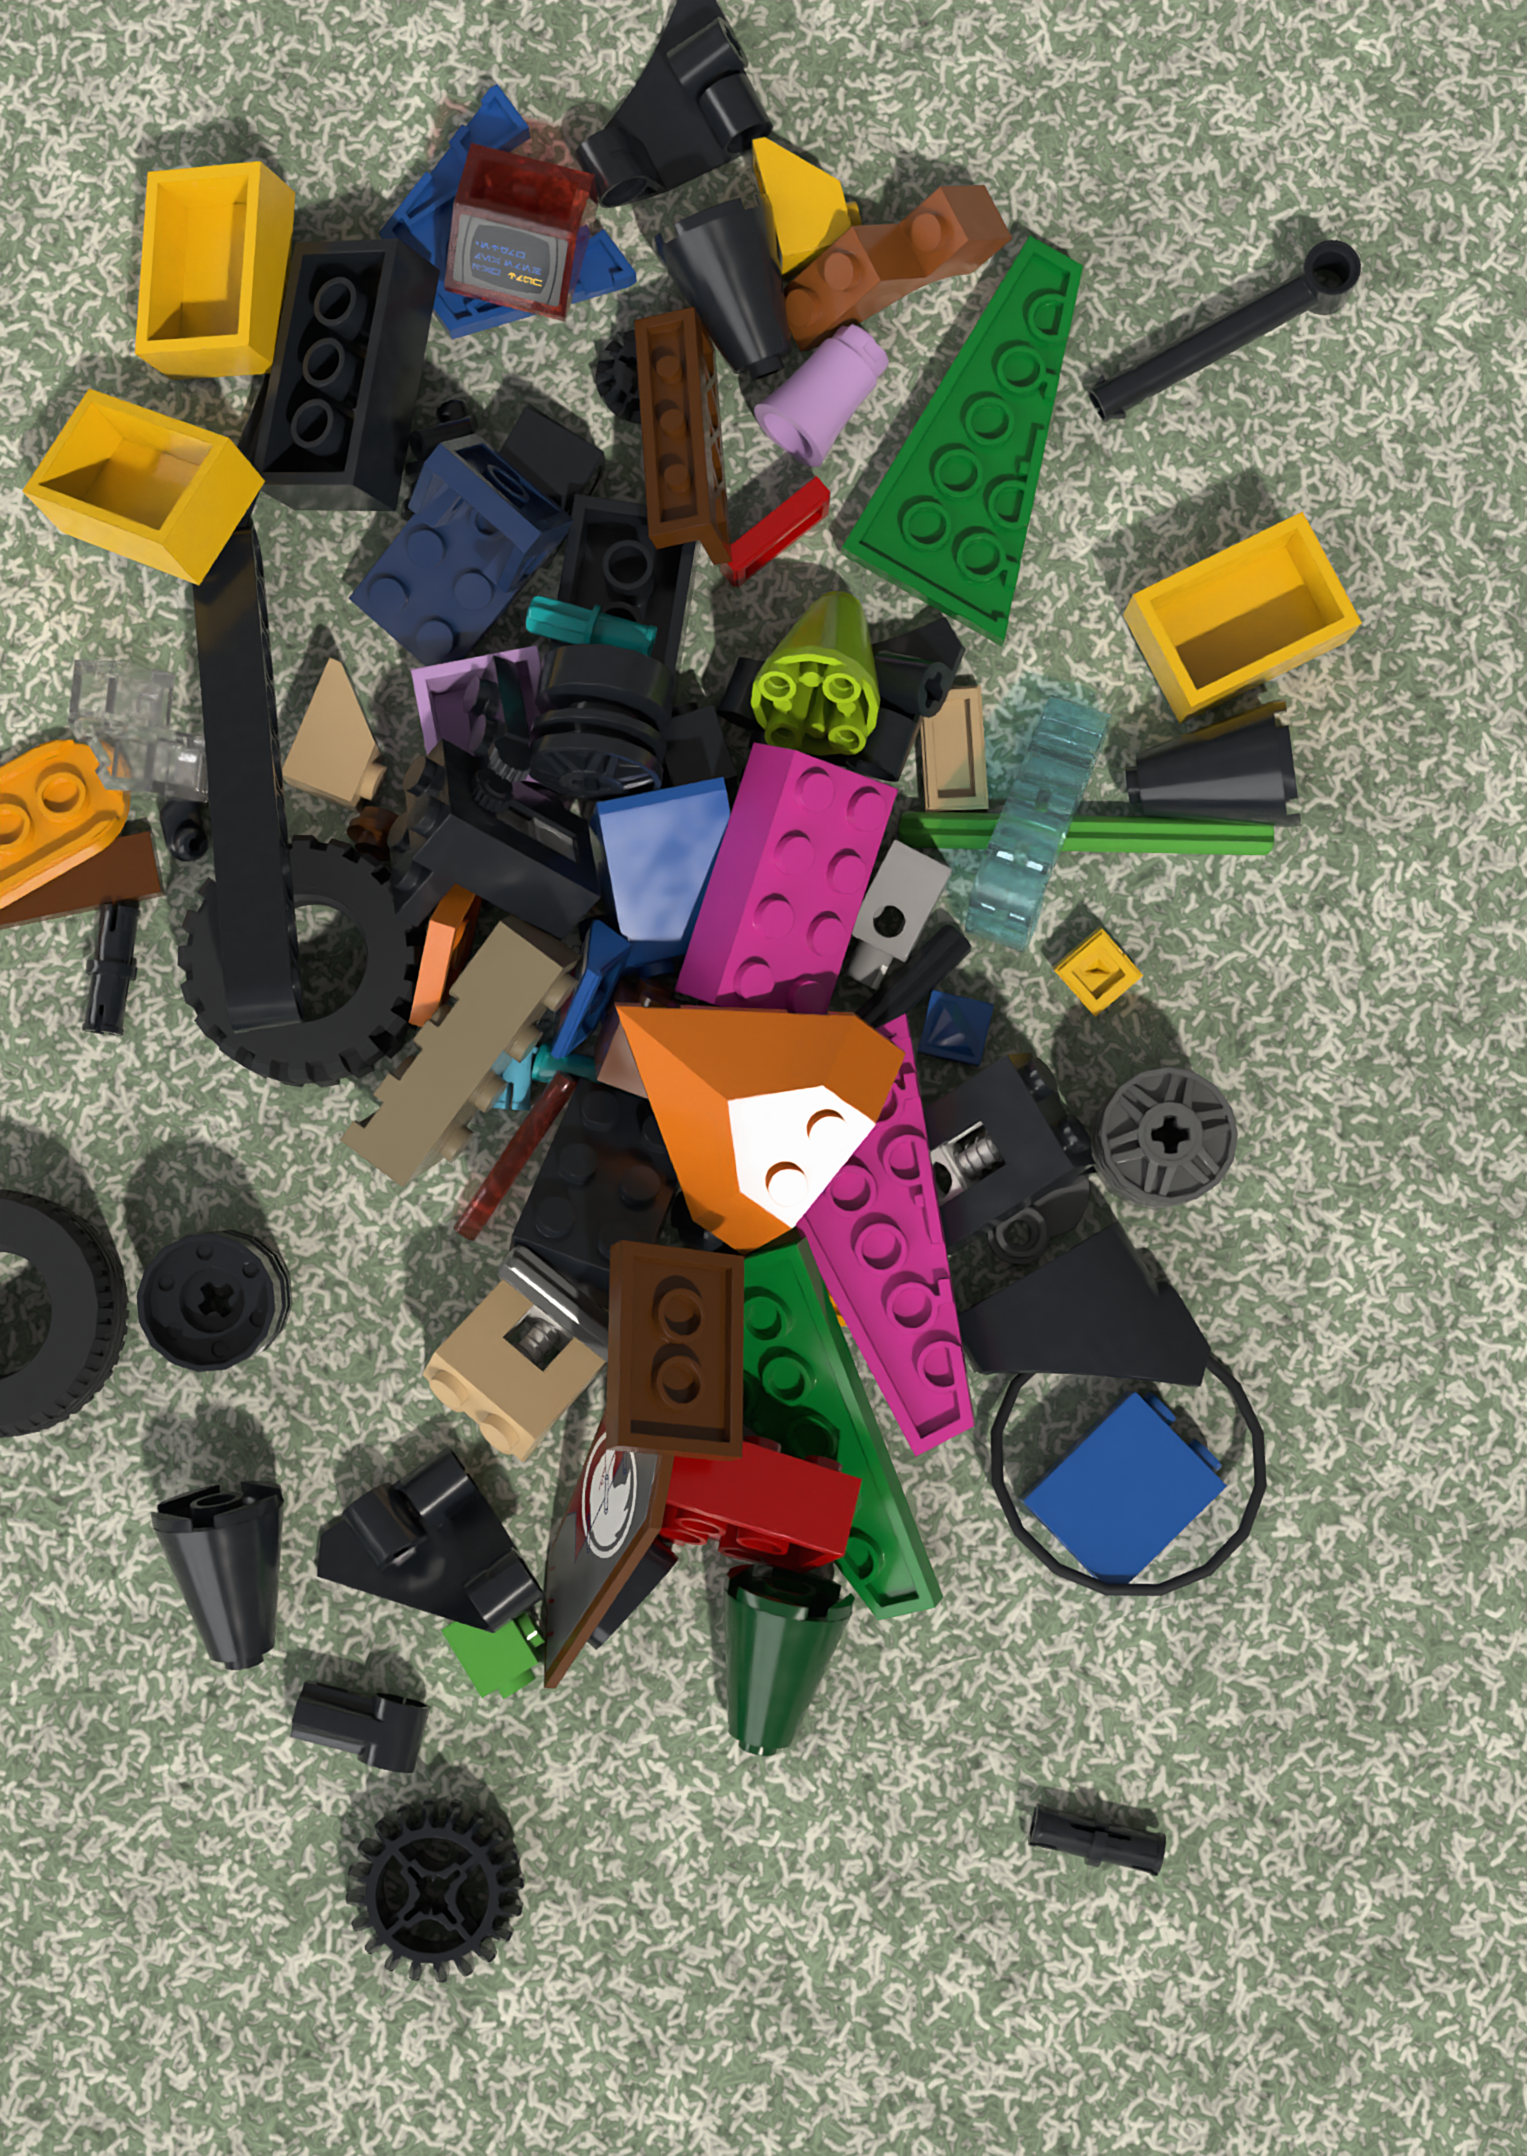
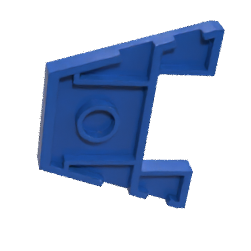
[379,84,637,340]

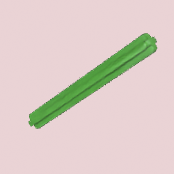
[898,811,1274,856]

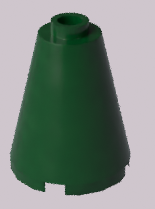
[724,1564,855,1756]

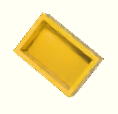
[135,161,295,380]
[22,388,265,585]
[1123,511,1362,724]

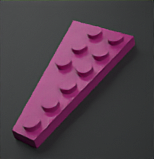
[795,1014,976,1457]

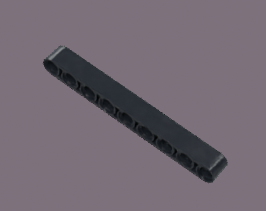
[192,525,304,1034]

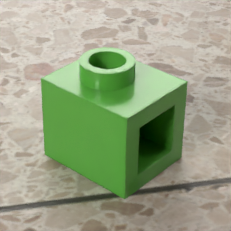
[441,1610,545,1699]

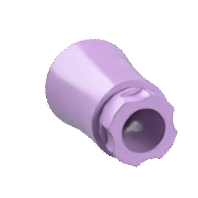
[754,324,889,467]

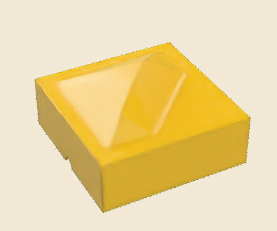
[1052,926,1144,1017]

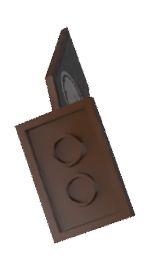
[544,1240,744,1689]

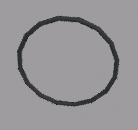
[990,1354,1267,1596]

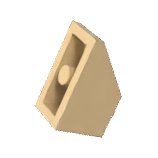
[282,658,387,813]

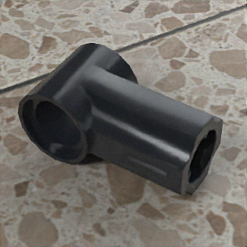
[290,1680,430,1773]

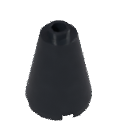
[652,193,792,381]
[1125,699,1301,827]
[151,1481,284,1670]

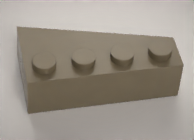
[340,915,582,1187]

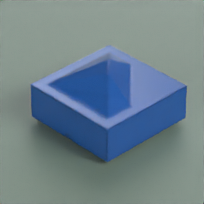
[917,990,994,1068]

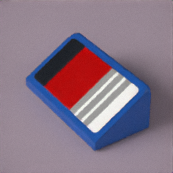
[551,919,631,1060]

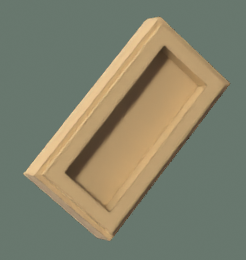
[919,685,989,813]

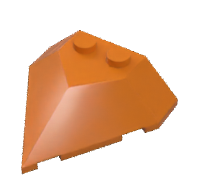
[614,1002,906,1256]

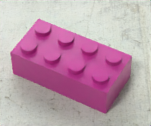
[674,742,898,1015]

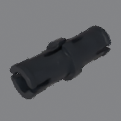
[82,904,141,1036]
[1028,1803,1166,1876]

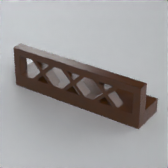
[634,306,732,565]

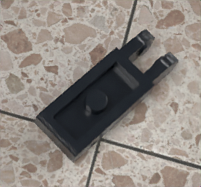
[463,655,532,814]

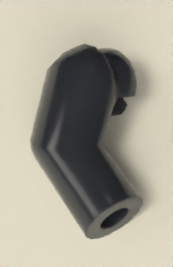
[409,398,478,460]
[159,767,209,862]

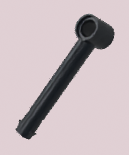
[1088,240,1361,422]

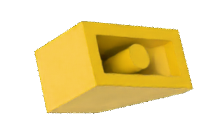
[752,137,862,279]

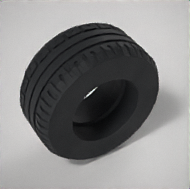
[0,1189,129,1438]

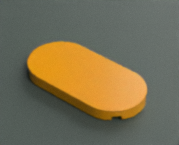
[0,739,130,909]

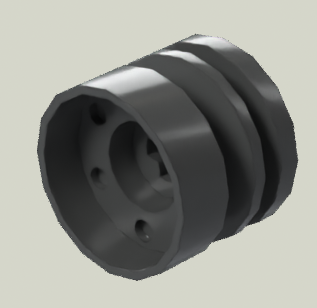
[1089,1067,1238,1210]

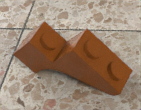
[784,185,1013,352]

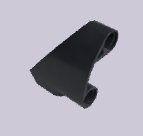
[575,0,773,209]
[715,617,966,782]
[958,1220,1211,1388]
[317,1446,545,1633]

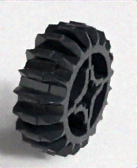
[346,1797,525,1983]

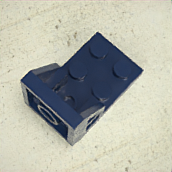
[348,433,574,667]

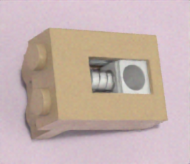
[422,1280,609,1463]

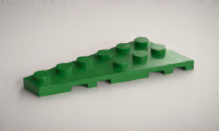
[841,235,1083,647]
[743,1237,943,1621]

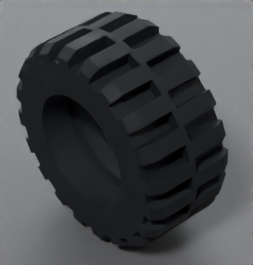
[177,835,427,1088]

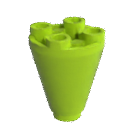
[751,591,880,756]

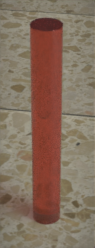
[453,1070,578,1241]

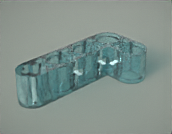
[965,695,1112,953]

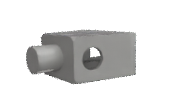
[843,839,953,990]

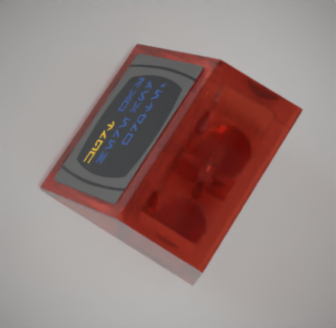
[444,143,599,322]

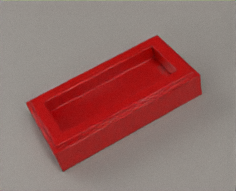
[720,476,831,588]

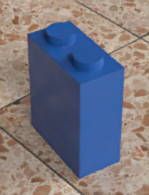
[1018,1391,1227,1597]

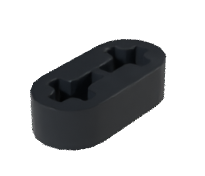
[587,1537,679,1650]

